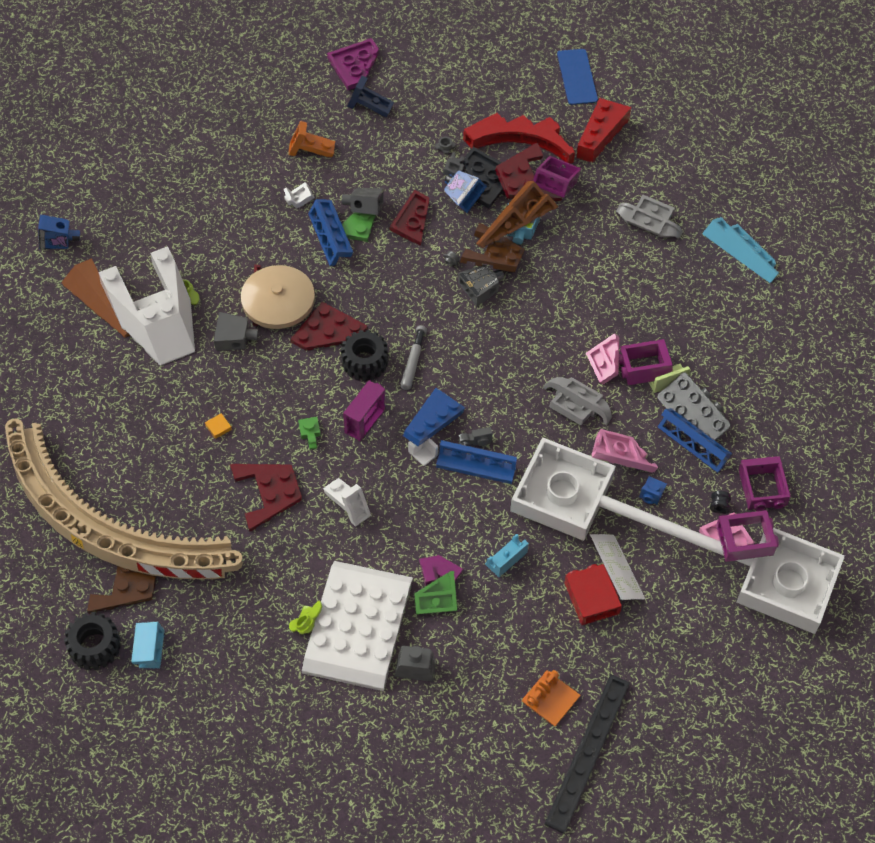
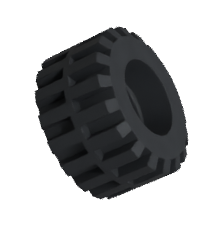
[341,330,388,381]
[64,612,121,671]

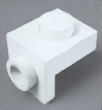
[284,182,314,208]

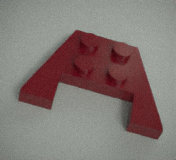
[495,143,562,201]
[230,464,302,531]

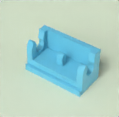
[485,534,529,577]
[131,622,164,668]

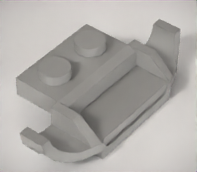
[616,195,683,239]
[543,377,612,425]

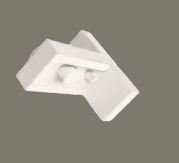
[323,478,371,527]

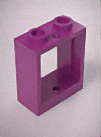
[533,156,581,198]
[619,339,673,385]
[343,380,386,441]
[738,456,790,511]
[716,510,779,562]

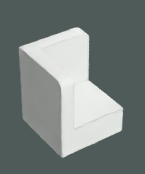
[408,438,438,466]

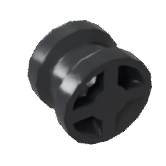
[710,491,731,514]

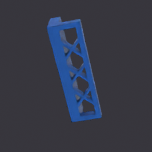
[308,199,353,266]
[658,408,732,473]
[436,440,517,484]

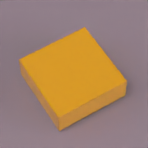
[205,413,232,439]

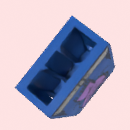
[444,171,487,213]
[38,215,80,249]

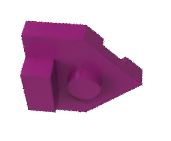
[419,555,463,587]

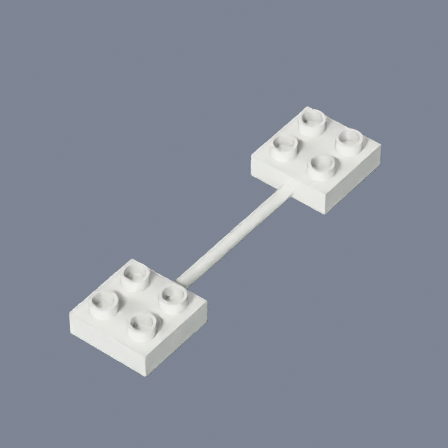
[510,437,845,634]

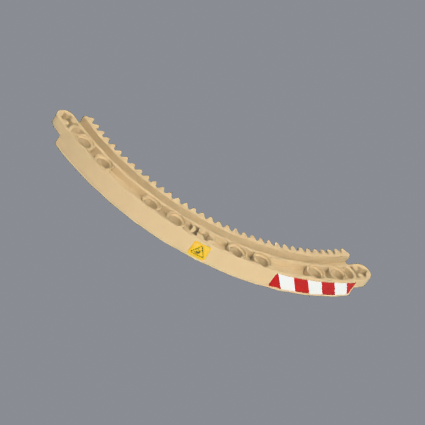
[5,419,243,579]

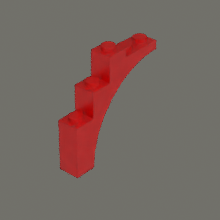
[463,113,575,164]

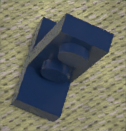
[347,76,394,117]

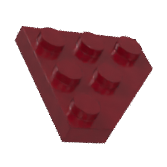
[290,302,368,351]

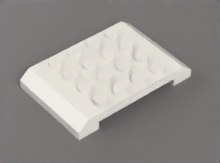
[302,561,413,691]

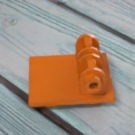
[521,670,581,726]

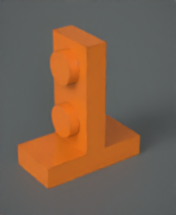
[288,121,335,157]

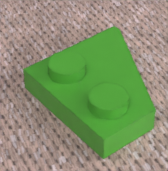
[342,213,376,242]
[414,571,457,614]

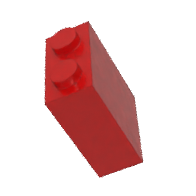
[564,564,622,625]

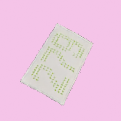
[590,534,645,600]

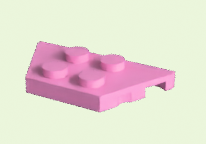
[591,429,658,472]

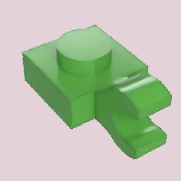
[298,417,321,449]

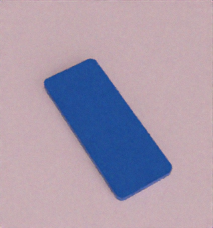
[557,49,598,105]

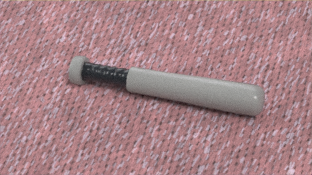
[400,326,427,390]

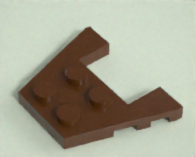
[460,223,525,272]
[87,547,157,614]

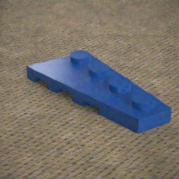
[403,388,465,447]

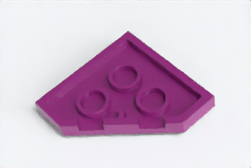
[327,38,379,90]

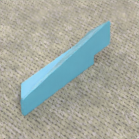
[702,217,779,283]

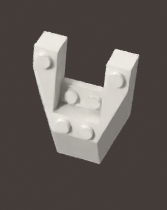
[98,246,195,366]

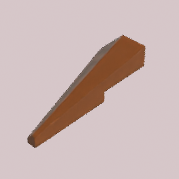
[476,181,558,248]
[62,258,130,338]

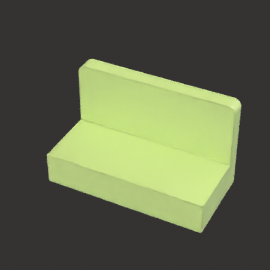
[648,364,691,393]

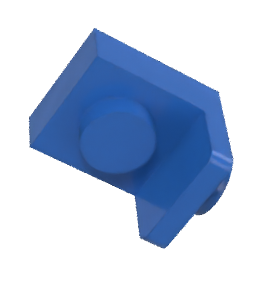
[639,476,667,505]

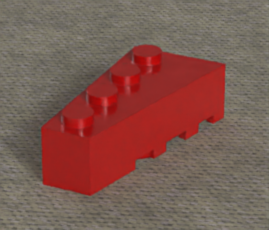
[576,98,632,163]

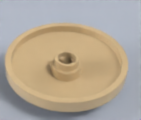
[241,265,315,329]

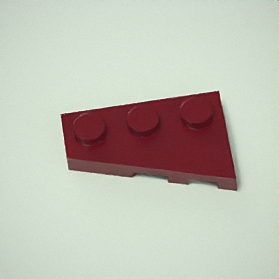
[389,190,430,245]

